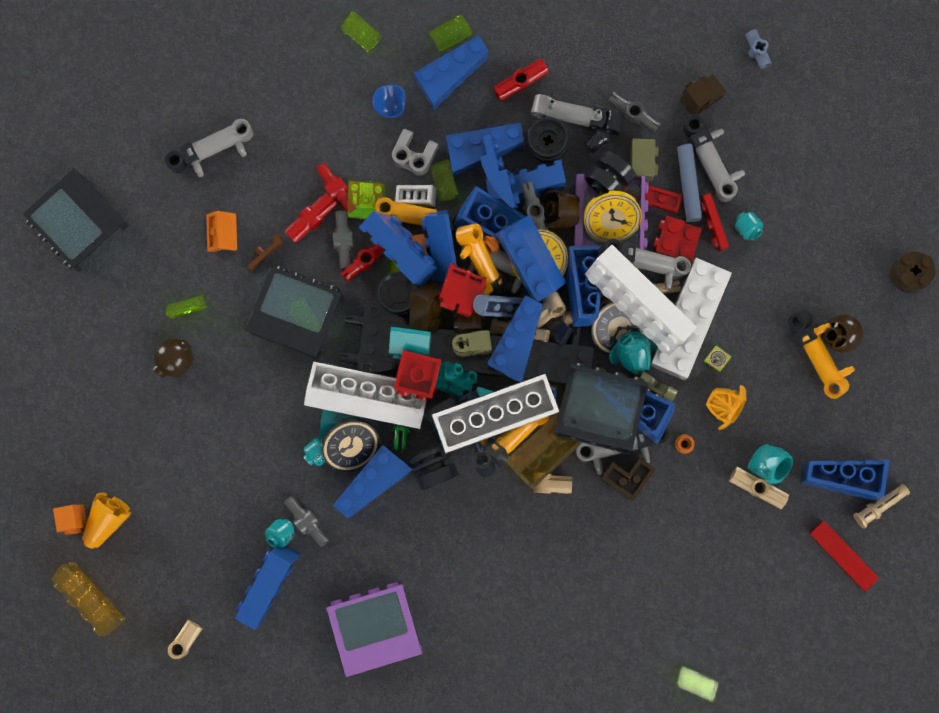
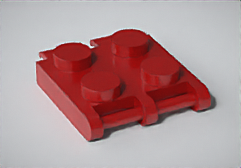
[438,263,487,317]

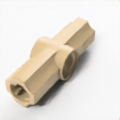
[729,467,789,509]

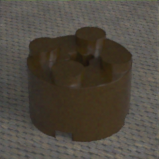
[537,189,580,230]
[890,252,935,293]

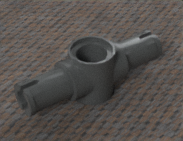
[608,91,661,133]
[521,181,547,231]
[333,211,354,269]
[284,496,330,548]

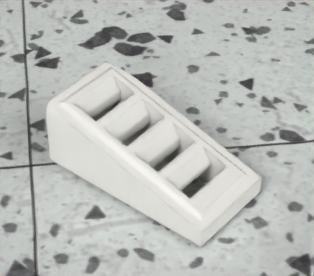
[395,185,437,207]

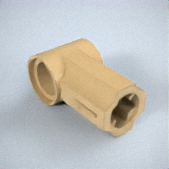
[537,292,566,329]
[533,473,572,494]
[168,620,203,659]

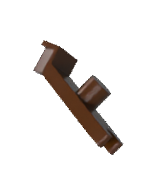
[247,233,283,272]

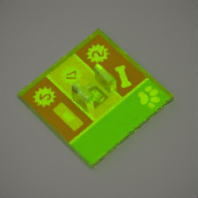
[347,180,385,219]

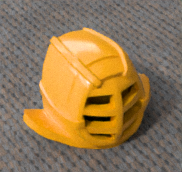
[706,385,746,430]

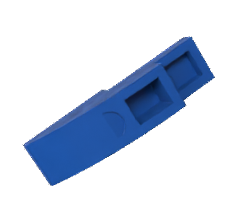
[480,134,520,209]

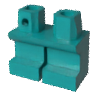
[435,361,477,398]

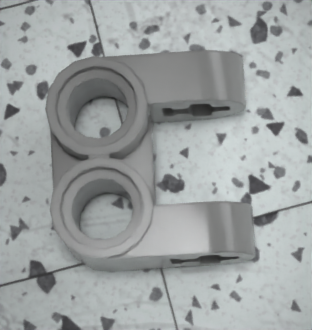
[392,129,439,176]

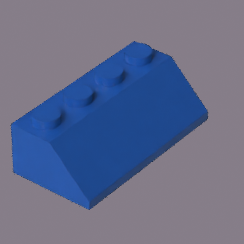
[453,187,525,252]
[421,210,458,283]
[495,215,566,302]

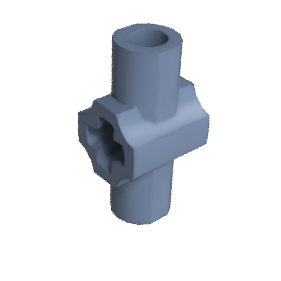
[745,29,772,69]

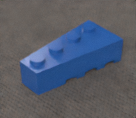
[333,445,413,518]
[800,460,890,501]

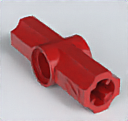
[493,58,549,102]
[285,193,337,243]

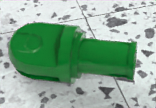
[391,424,410,451]

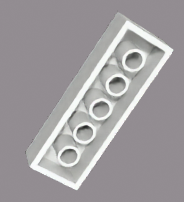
[585,245,698,356]
[650,258,732,380]
[304,362,426,429]
[432,374,559,453]

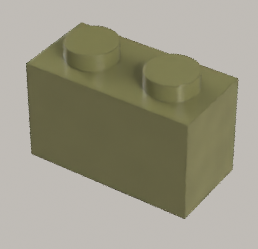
[630,139,659,181]

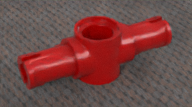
[316,162,357,214]
[340,244,386,282]

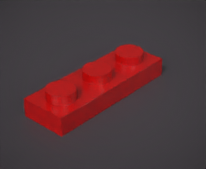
[700,193,729,253]

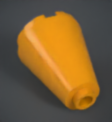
[82,493,131,549]

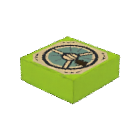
[704,346,731,372]

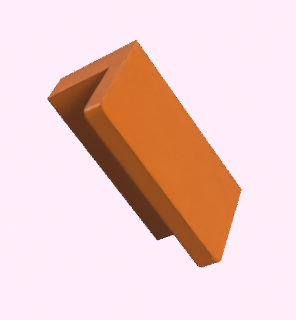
[206,211,237,252]

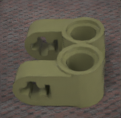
[452,330,492,357]
[639,371,678,402]

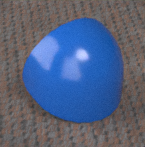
[372,84,406,118]

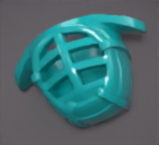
[609,331,657,374]
[747,444,793,485]

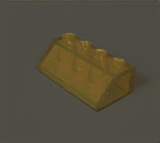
[505,410,582,490]
[51,562,126,637]

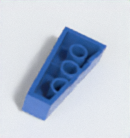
[414,35,489,111]
[446,123,524,178]
[485,160,566,203]
[359,211,438,286]
[565,246,601,326]
[487,295,543,383]
[595,380,675,445]
[235,546,301,630]

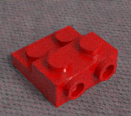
[652,216,702,263]
[394,351,441,401]

